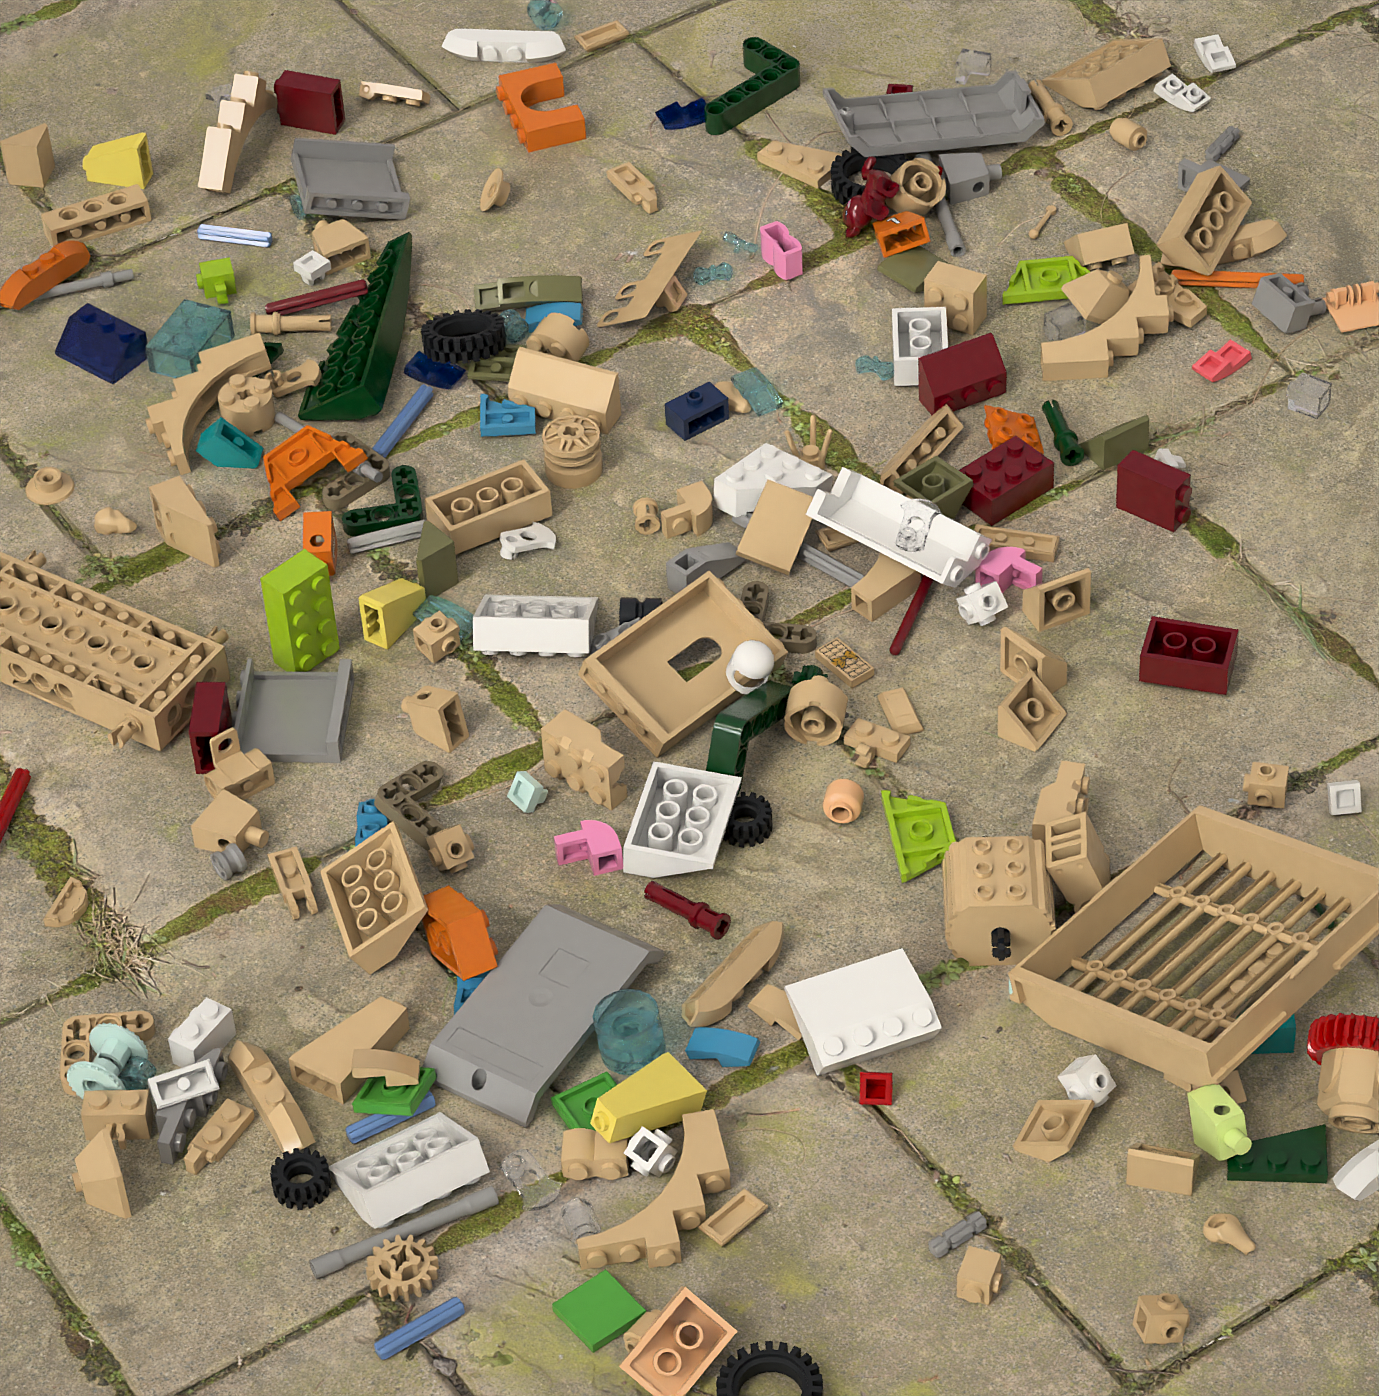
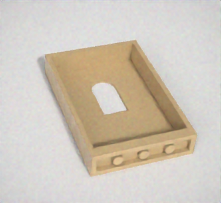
[578,570,788,758]

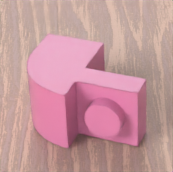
[975,547,1042,593]
[554,820,623,876]

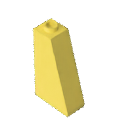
[590,1052,707,1143]

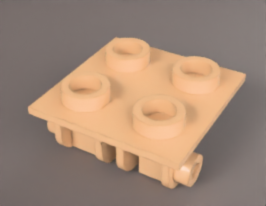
[1322,280,1379,333]

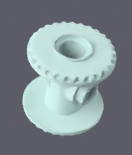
[67,1023,148,1099]

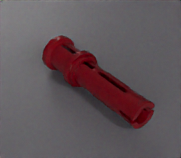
[644,881,731,940]

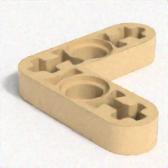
[60,1011,156,1096]

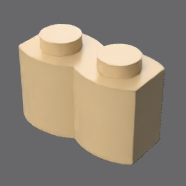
[561,1128,630,1180]

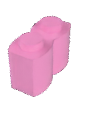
[760,221,803,280]

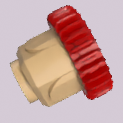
[1307,1013,1379,1134]

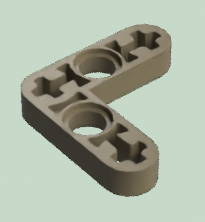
[322,432,390,510]
[741,581,817,654]
[374,761,445,850]

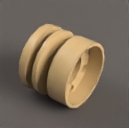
[542,415,603,489]

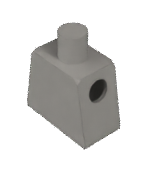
[939,153,1002,205]

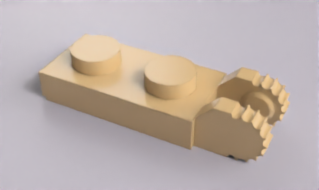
[267,846,318,920]

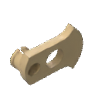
[264,359,322,398]

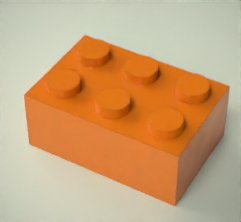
[421,885,498,981]

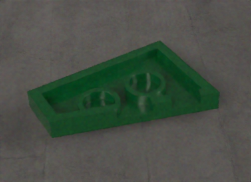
[1227,1124,1328,1184]

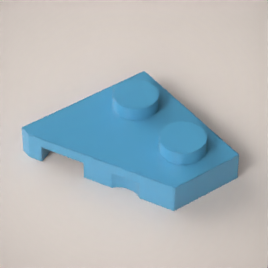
[480,394,536,437]

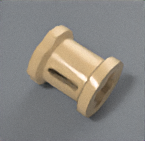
[633,497,660,535]

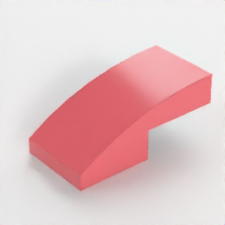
[1192,339,1252,382]

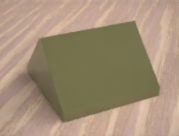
[1078,415,1149,471]
[893,456,973,519]
[416,521,459,602]

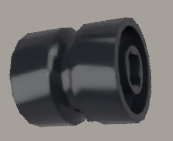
[619,597,663,626]

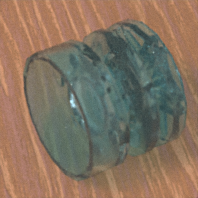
[592,989,666,1075]

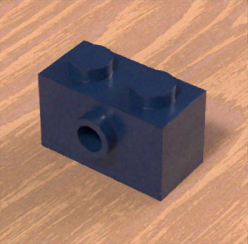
[665,382,729,441]

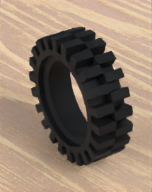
[831,147,909,205]
[421,309,506,364]
[716,1341,823,1396]

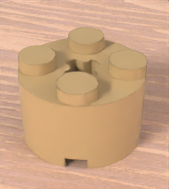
[885,158,946,216]
[526,313,589,362]
[218,374,275,437]
[784,676,848,746]

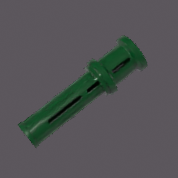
[1042,400,1085,466]

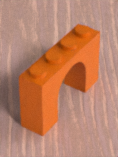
[496,62,586,153]

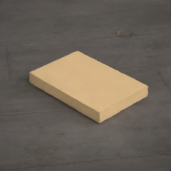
[736,480,813,575]

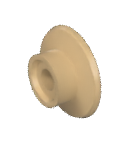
[480,168,510,211]
[25,467,75,505]

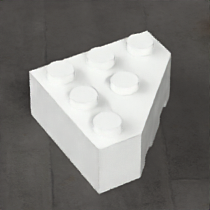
[713,443,833,517]

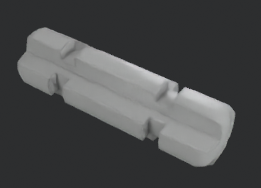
[1205,126,1240,162]
[928,1211,987,1258]

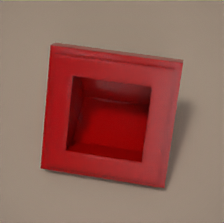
[859,1072,893,1105]

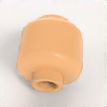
[823,779,864,823]

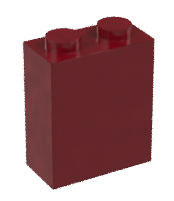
[274,70,346,135]
[1116,450,1192,533]
[189,682,233,774]

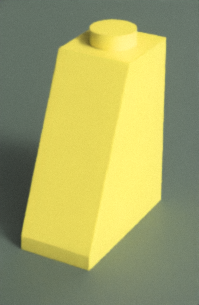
[83,132,153,189]
[358,578,427,650]

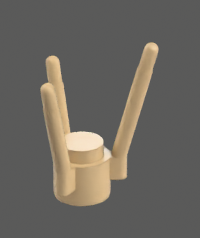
[784,414,833,469]

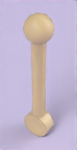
[1028,205,1057,239]

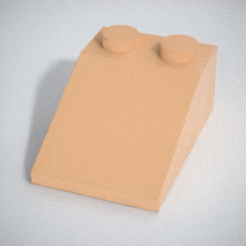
[619,1286,737,1396]

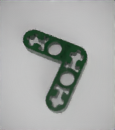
[342,465,424,536]

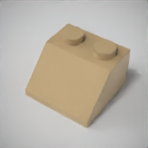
[1064,223,1135,271]
[1022,568,1091,632]

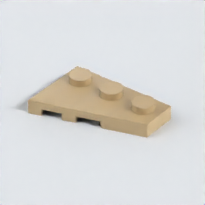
[757,140,842,189]
[1127,262,1207,328]

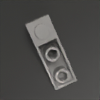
[666,542,747,594]

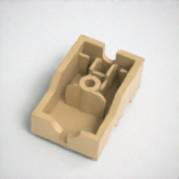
[541,709,627,811]
[1032,760,1090,848]

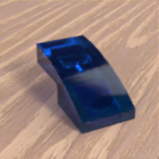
[403,351,466,389]

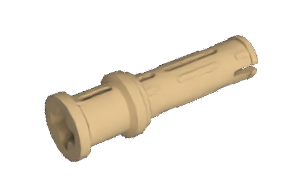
[1028,79,1073,136]
[250,312,332,336]

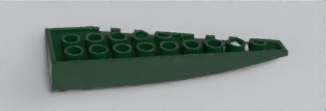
[298,232,412,420]

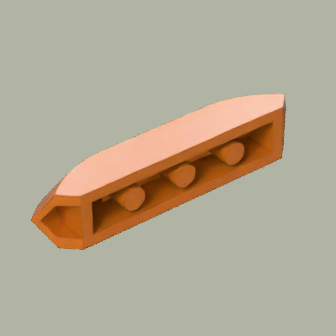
[0,240,91,310]

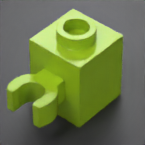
[196,257,237,305]

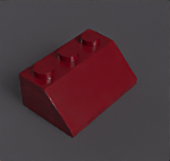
[918,332,1007,415]

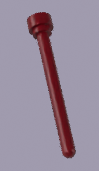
[889,575,934,656]

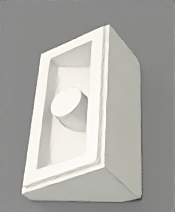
[147,1059,220,1110]

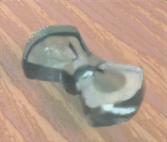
[722,231,758,253]
[693,262,733,286]
[855,355,894,380]

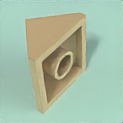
[0,123,55,188]
[998,669,1067,752]
[1126,1143,1201,1196]

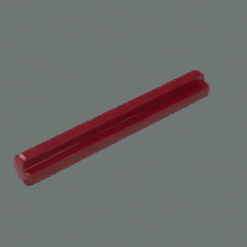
[265,279,368,316]

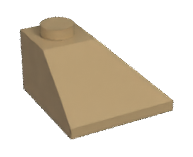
[1061,269,1129,324]
[1000,626,1067,694]
[72,1128,132,1219]

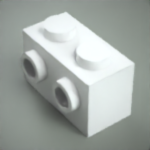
[168,997,236,1068]

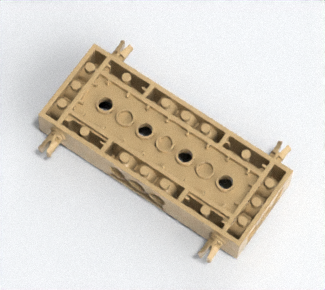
[0,550,230,752]

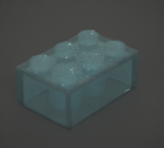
[145,299,235,378]

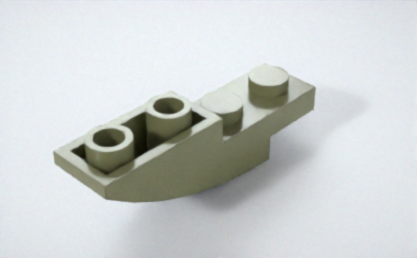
[474,275,583,312]

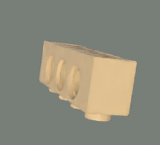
[41,184,152,248]

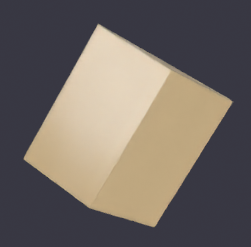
[1013,1100,1095,1162]

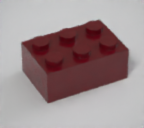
[959,436,1054,526]
[1139,616,1239,695]

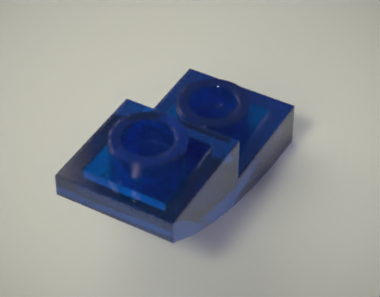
[655,97,707,130]

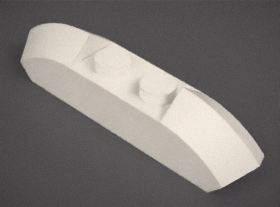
[442,29,566,63]
[1332,1140,1379,1201]

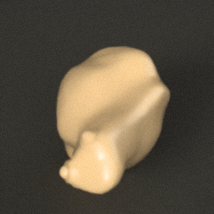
[714,381,751,413]
[94,507,137,535]
[1203,1213,1256,1255]

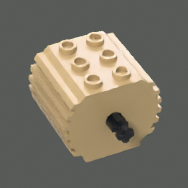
[942,836,1056,966]

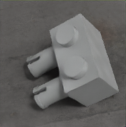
[1252,273,1326,334]

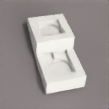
[1193,34,1236,73]

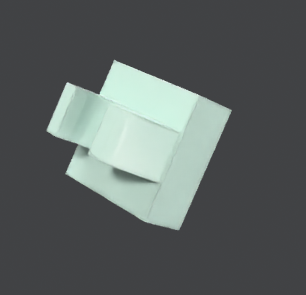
[507,771,548,813]

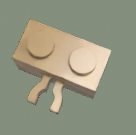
[81,1090,154,1149]

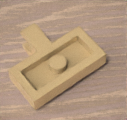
[844,718,910,768]

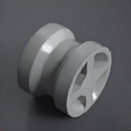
[210,843,247,881]

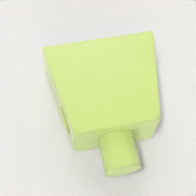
[1187,1084,1252,1161]

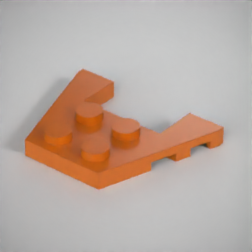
[263,425,368,521]

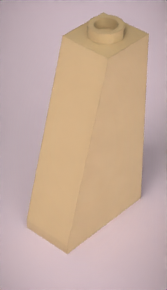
[289,996,410,1104]

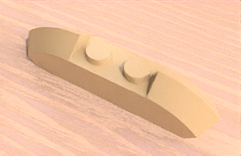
[1160,219,1287,270]
[880,404,964,494]
[682,921,784,1027]
[227,1040,315,1154]

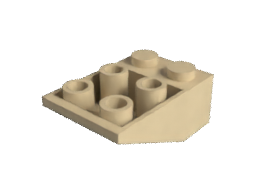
[149,475,221,568]

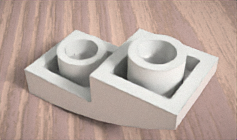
[1153,73,1211,112]

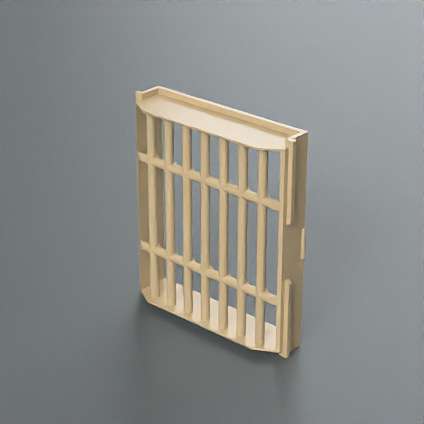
[1008,805,1379,1087]

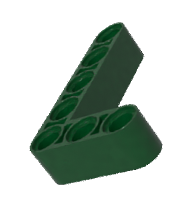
[704,37,800,135]
[706,680,792,796]

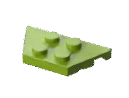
[1002,256,1090,305]
[881,790,956,883]

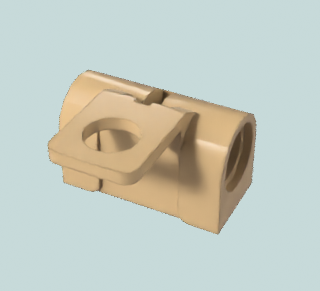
[204,727,275,800]

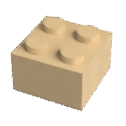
[924,261,987,335]

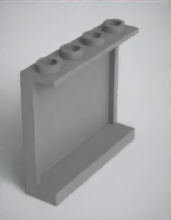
[291,138,410,220]
[228,658,355,763]

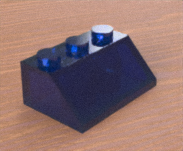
[55,303,150,385]

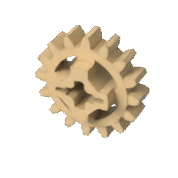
[366,1235,439,1302]

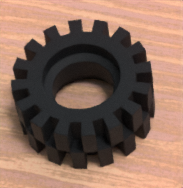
[723,791,773,848]
[270,1148,332,1210]

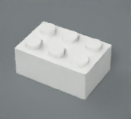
[892,307,948,386]

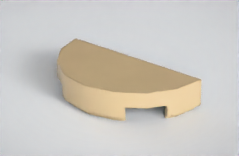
[43,876,89,927]

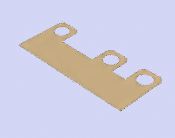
[597,230,702,327]

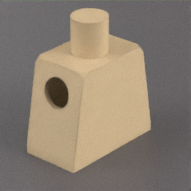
[312,219,371,275]
[401,685,469,753]
[191,789,269,853]

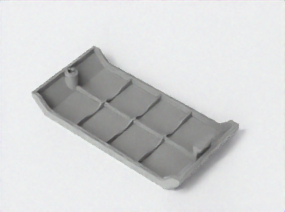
[823,70,1045,157]
[422,904,664,1128]

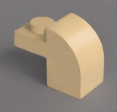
[661,481,713,539]

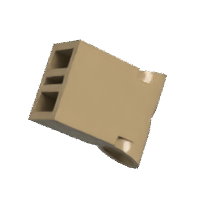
[1045,812,1111,914]

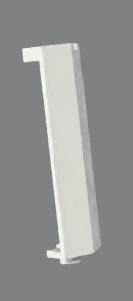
[806,467,992,588]

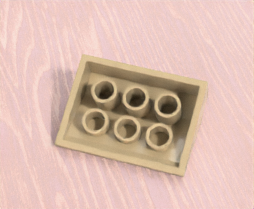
[1042,38,1171,110]
[320,821,428,975]

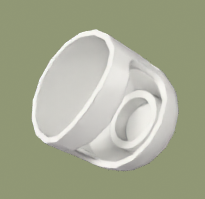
[726,640,774,694]

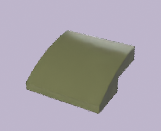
[877,246,950,293]
[467,344,527,382]

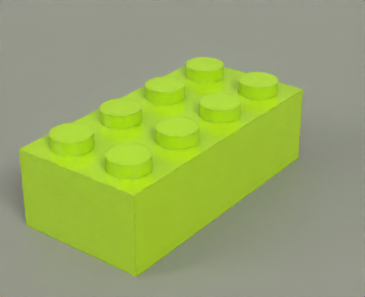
[260,549,340,672]

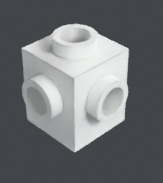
[956,581,1008,626]
[1057,1054,1117,1108]
[624,1126,678,1178]

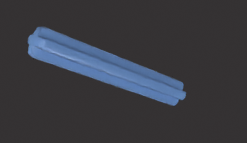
[372,384,433,458]

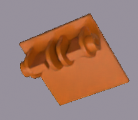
[984,405,1044,454]

